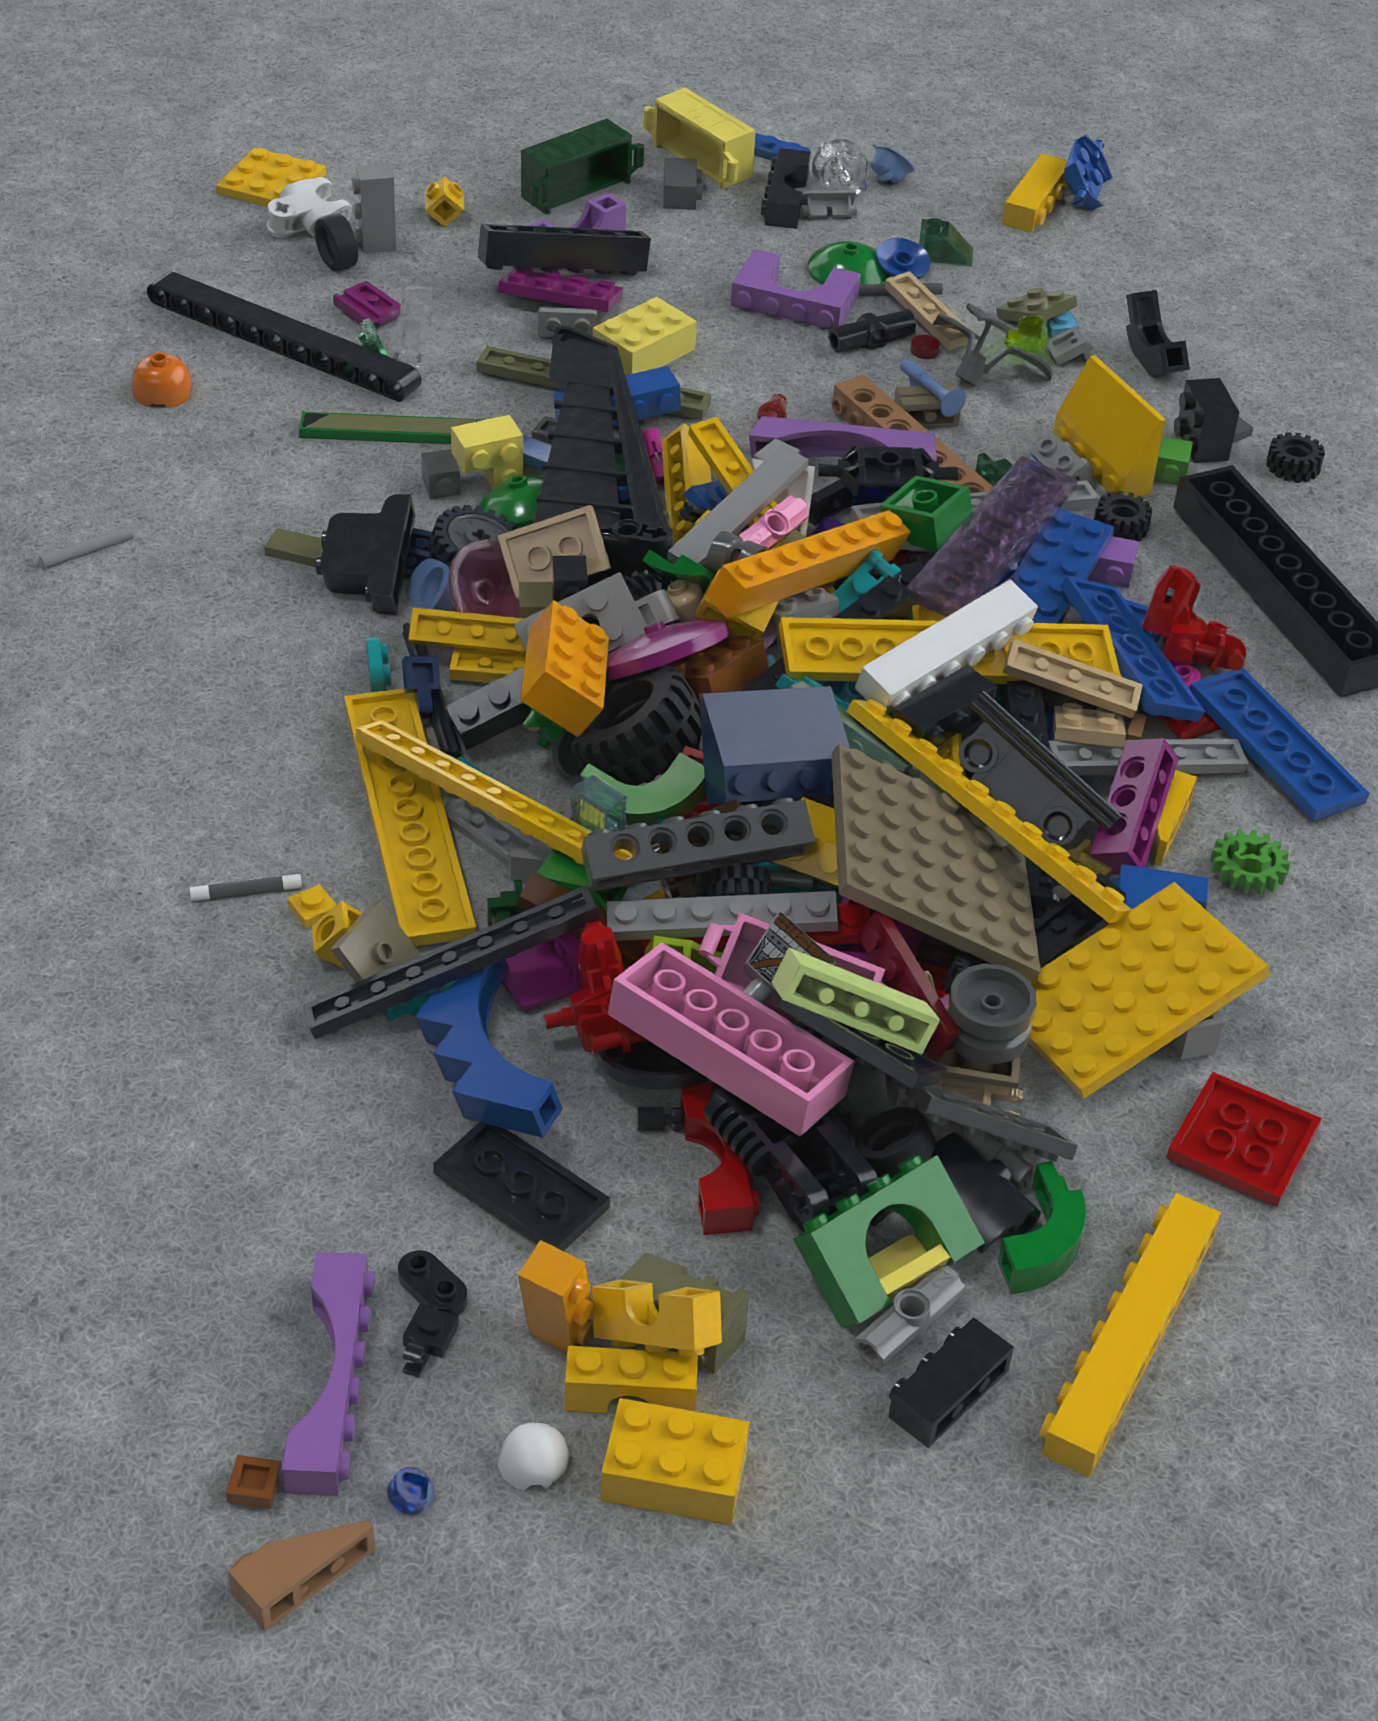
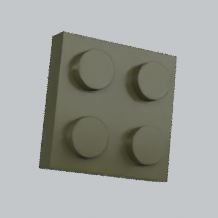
[996,288,1078,325]

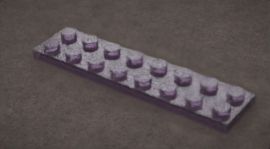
[907,456,1078,617]

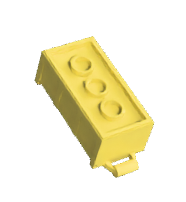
[643,87,756,189]

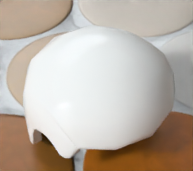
[497,1423,570,1491]

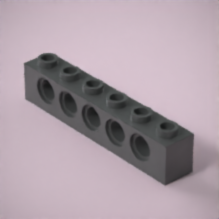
[581,798,815,892]

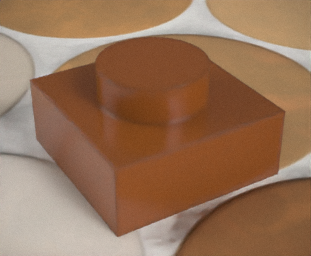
[226,1455,282,1509]

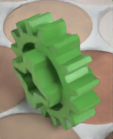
[1210,829,1291,895]

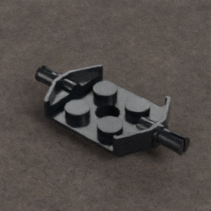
[818,446,958,496]

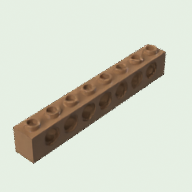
[831,375,1005,534]

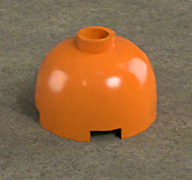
[132,352,192,408]

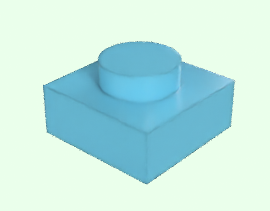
[1042,311,1079,338]

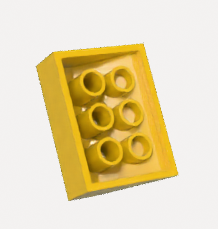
[1053,355,1166,498]

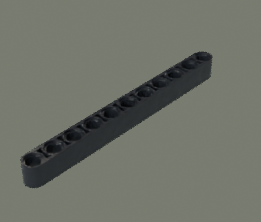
[147,271,422,402]

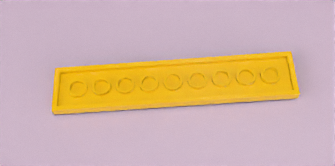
[778,617,1121,684]
[344,688,476,947]

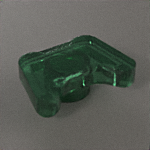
[357,317,389,356]

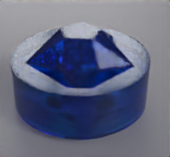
[387,1467,435,1515]

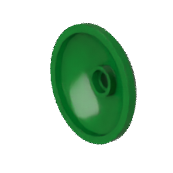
[808,241,890,285]
[478,475,544,529]

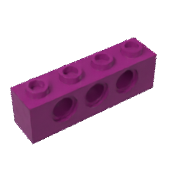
[1090,738,1179,875]

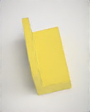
[868,1234,950,1303]

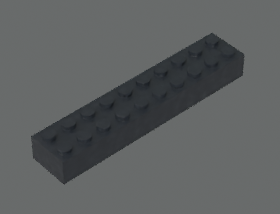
[1173,465,1378,697]

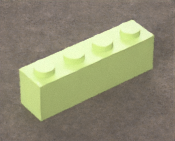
[771,948,940,1054]

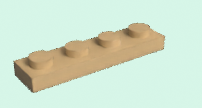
[885,271,968,351]
[1002,639,1143,718]

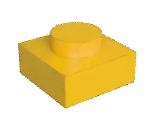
[287,884,336,929]

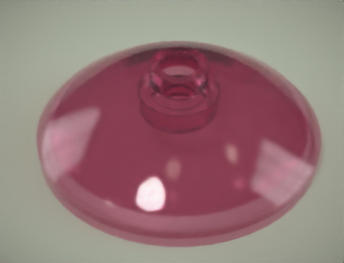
[448,540,519,618]

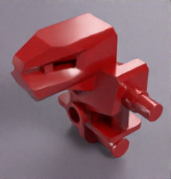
[1142,565,1246,672]
[544,920,647,1055]

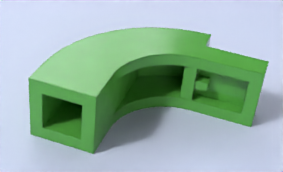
[580,752,706,826]

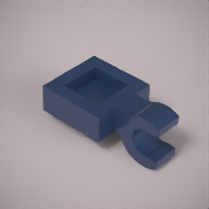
[402,656,441,718]

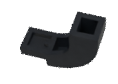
[1126,290,1190,376]

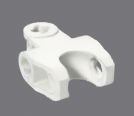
[267,177,352,238]

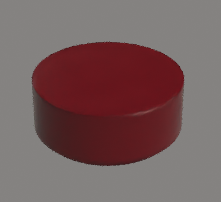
[910,334,940,359]

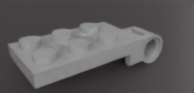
[514,572,680,655]

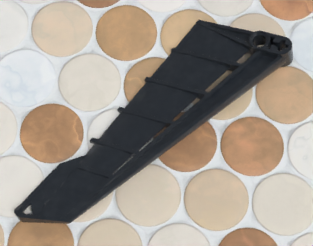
[533,326,674,568]

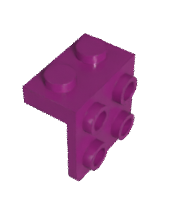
[501,933,582,1011]

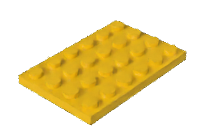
[1029,882,1270,1099]

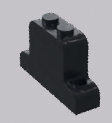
[316,494,416,615]

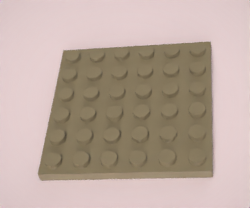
[831,743,1041,982]

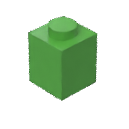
[1154,437,1193,485]

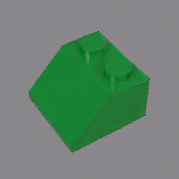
[880,475,973,552]

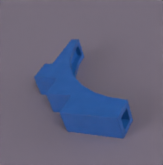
[416,959,563,1138]

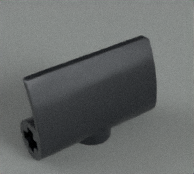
[931,1132,1041,1253]

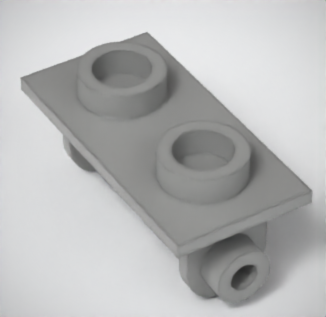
[801,189,857,219]

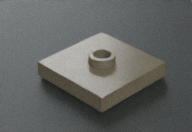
[330,900,421,983]

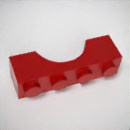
[680,1083,760,1235]

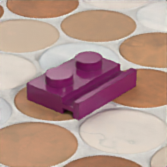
[333,281,402,329]

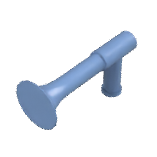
[900,359,966,417]

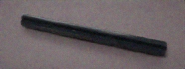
[402,623,461,759]

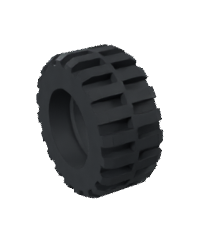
[568,664,702,786]

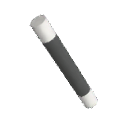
[190,874,302,902]

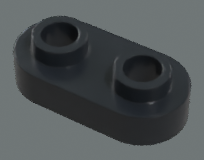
[398,1250,467,1316]

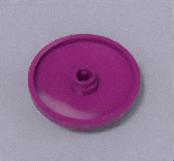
[606,620,729,681]

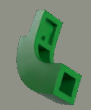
[998,1161,1086,1294]

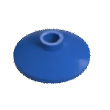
[876,238,931,279]

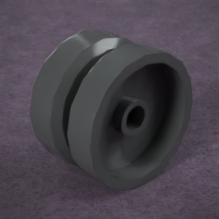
[947,964,1037,1064]

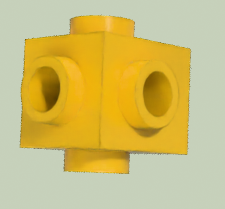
[425,176,464,226]

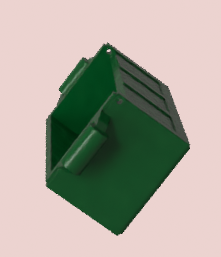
[521,118,644,215]

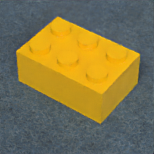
[600,1398,750,1525]

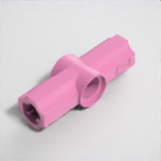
[739,496,808,550]

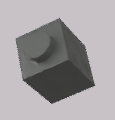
[421,449,460,499]

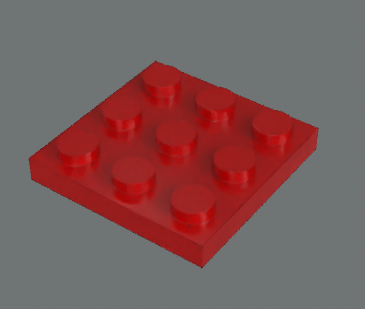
[1166,1071,1322,1207]

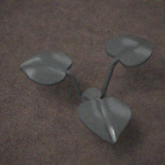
[933,303,1053,386]

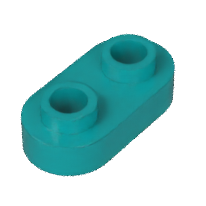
[366,637,391,692]

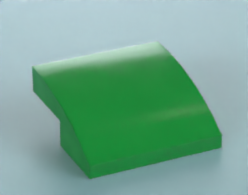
[642,550,715,593]

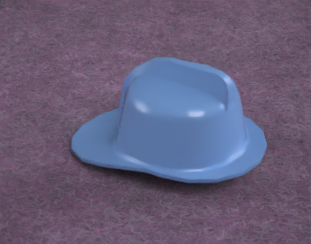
[871,144,915,184]
[407,559,466,611]

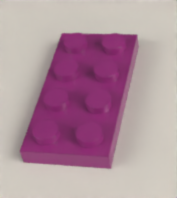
[498,267,623,312]

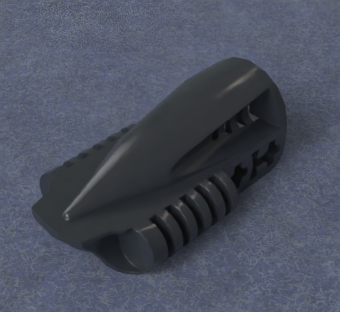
[703,1084,877,1232]

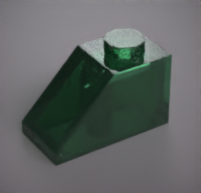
[919,218,973,267]

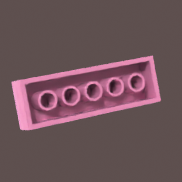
[608,942,855,1136]

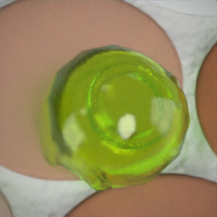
[1004,315,1048,354]

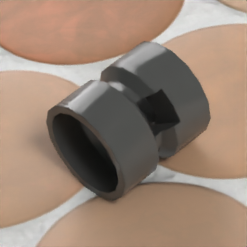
[706,531,768,574]

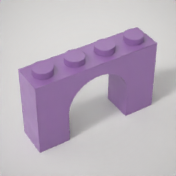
[731,249,861,329]

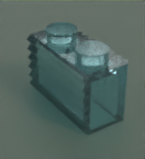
[569,775,628,832]

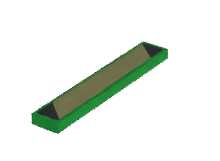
[299,411,484,444]

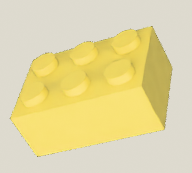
[593,297,697,375]

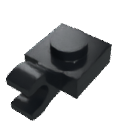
[403,1304,459,1378]

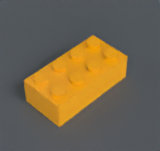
[520,600,609,737]

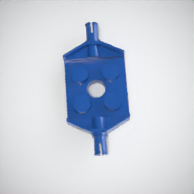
[1064,134,1113,210]

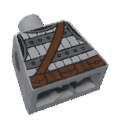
[742,911,836,1005]

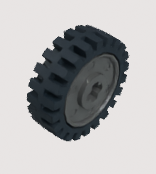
[428,505,517,591]

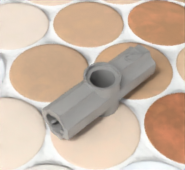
[854,1266,965,1368]

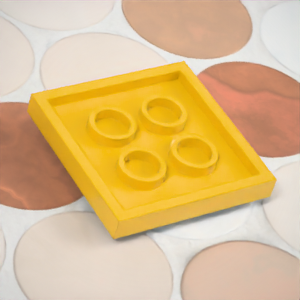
[216,148,327,207]

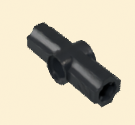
[828,309,916,353]

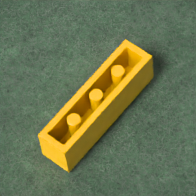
[1002,153,1069,233]

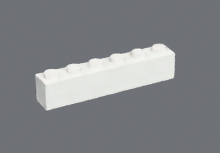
[855,579,1038,714]

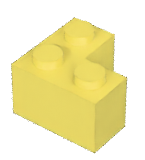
[451,415,523,489]

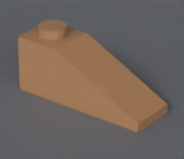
[228,1520,375,1632]

